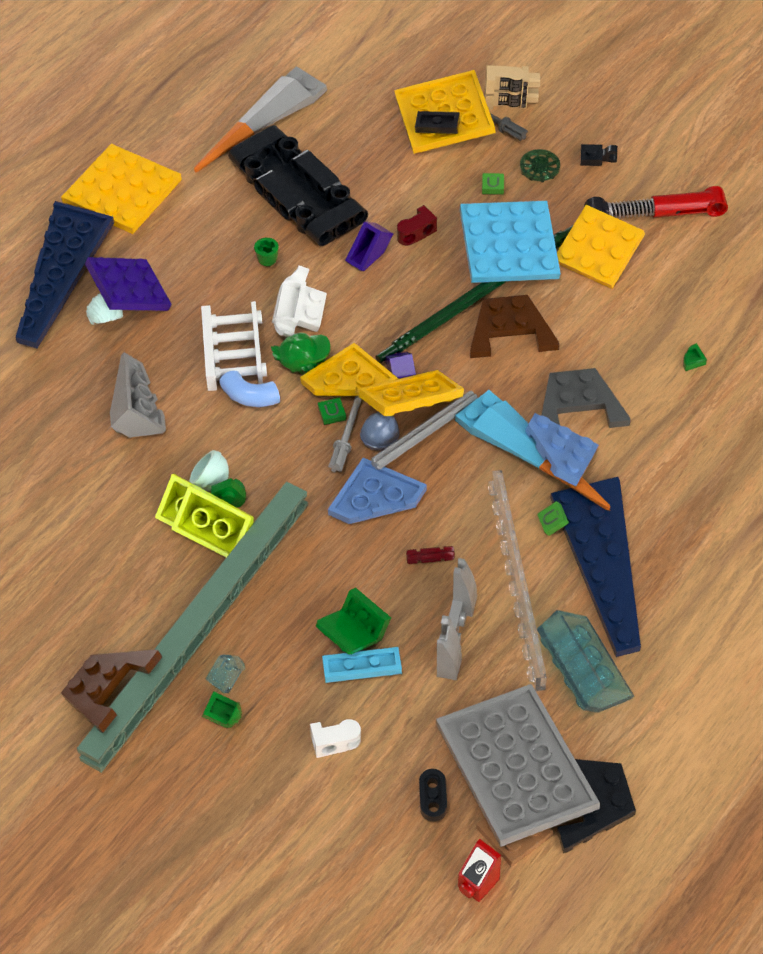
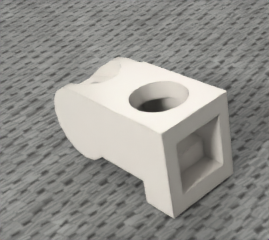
[310,719,361,758]

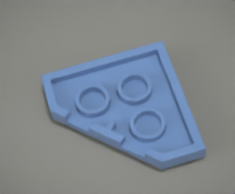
[525,413,599,486]
[328,458,427,524]

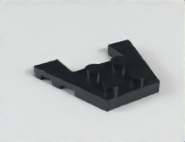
[557,759,636,853]

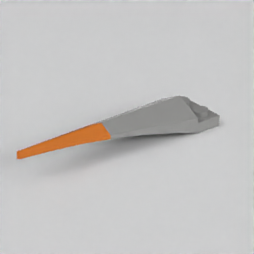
[194,66,327,172]

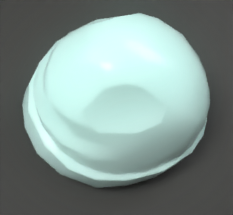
[189,450,229,491]

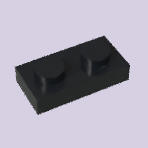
[415,111,460,134]

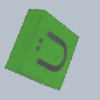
[482,173,504,194]
[537,501,569,536]

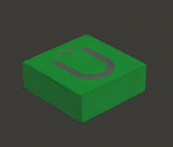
[318,397,347,425]

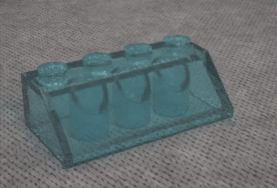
[537,610,634,713]

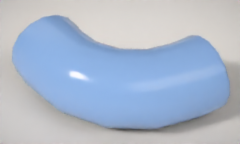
[219,371,280,408]

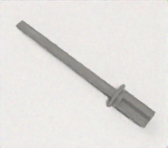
[328,396,362,473]

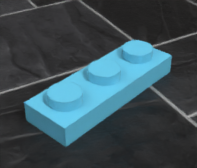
[322,647,402,683]

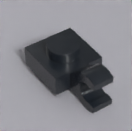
[580,144,618,166]

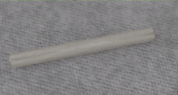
[371,391,478,470]

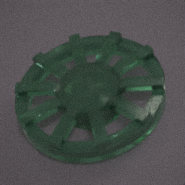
[520,149,560,183]

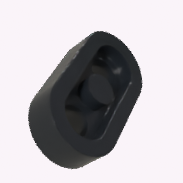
[419,769,447,822]

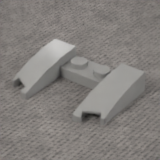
[437,558,477,680]

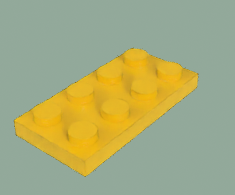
[359,370,464,416]

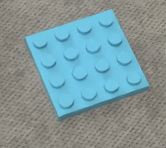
[459,201,561,283]

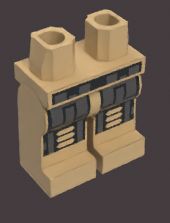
[484,65,540,110]

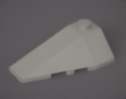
[110,352,166,438]

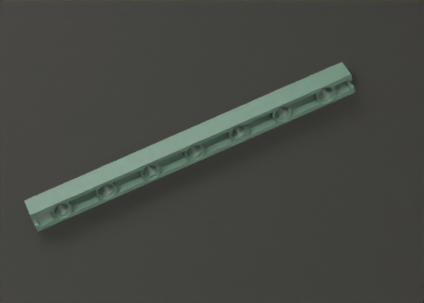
[77,481,308,773]

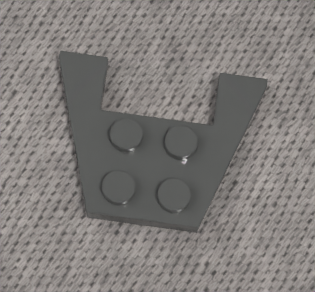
[541,368,631,428]

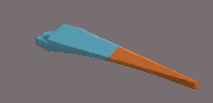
[455,390,610,511]

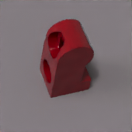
[397,205,437,246]

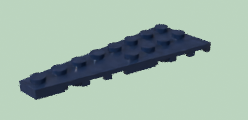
[16,201,114,349]
[550,477,641,657]

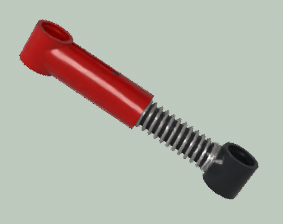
[584,186,728,219]

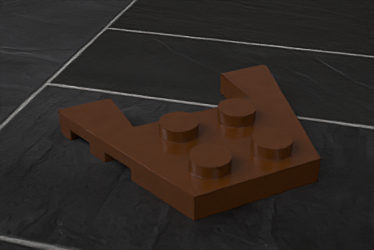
[470,295,559,358]
[61,649,162,733]

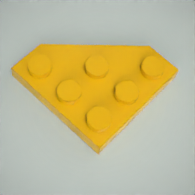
[300,343,398,396]

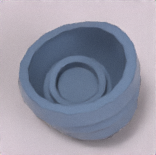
[360,412,400,451]

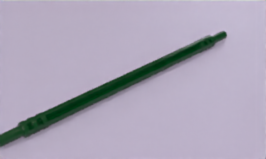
[375,223,575,363]

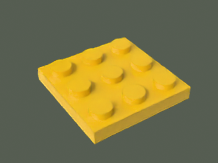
[557,205,645,289]

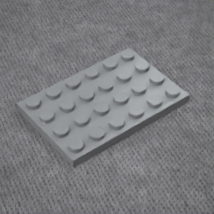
[436,684,600,847]

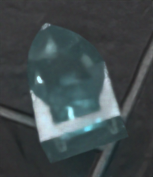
[206,655,245,693]

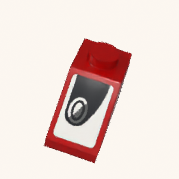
[458,839,501,902]

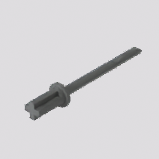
[490,113,528,141]

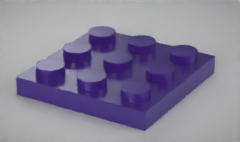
[85,257,172,311]

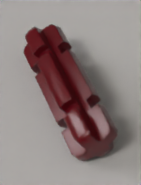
[406,546,455,564]

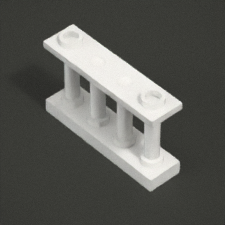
[201,301,267,391]

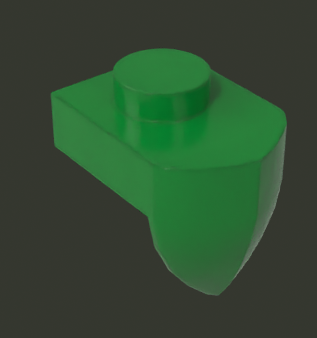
[211,478,246,507]
[201,691,242,728]

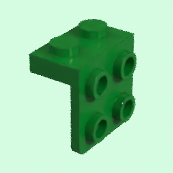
[316,588,391,655]

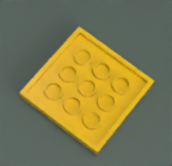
[394,70,496,154]
[61,144,182,234]

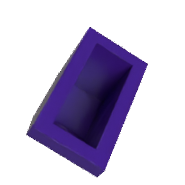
[345,221,394,271]

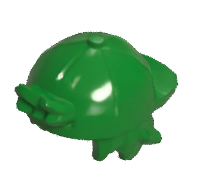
[271,332,331,375]

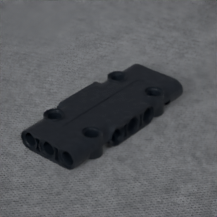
[228,125,368,246]

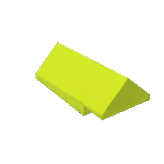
[155,474,254,558]

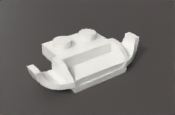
[272,266,327,337]

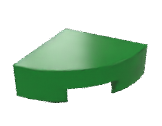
[683,343,707,371]

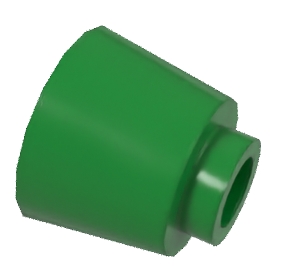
[254,237,279,267]

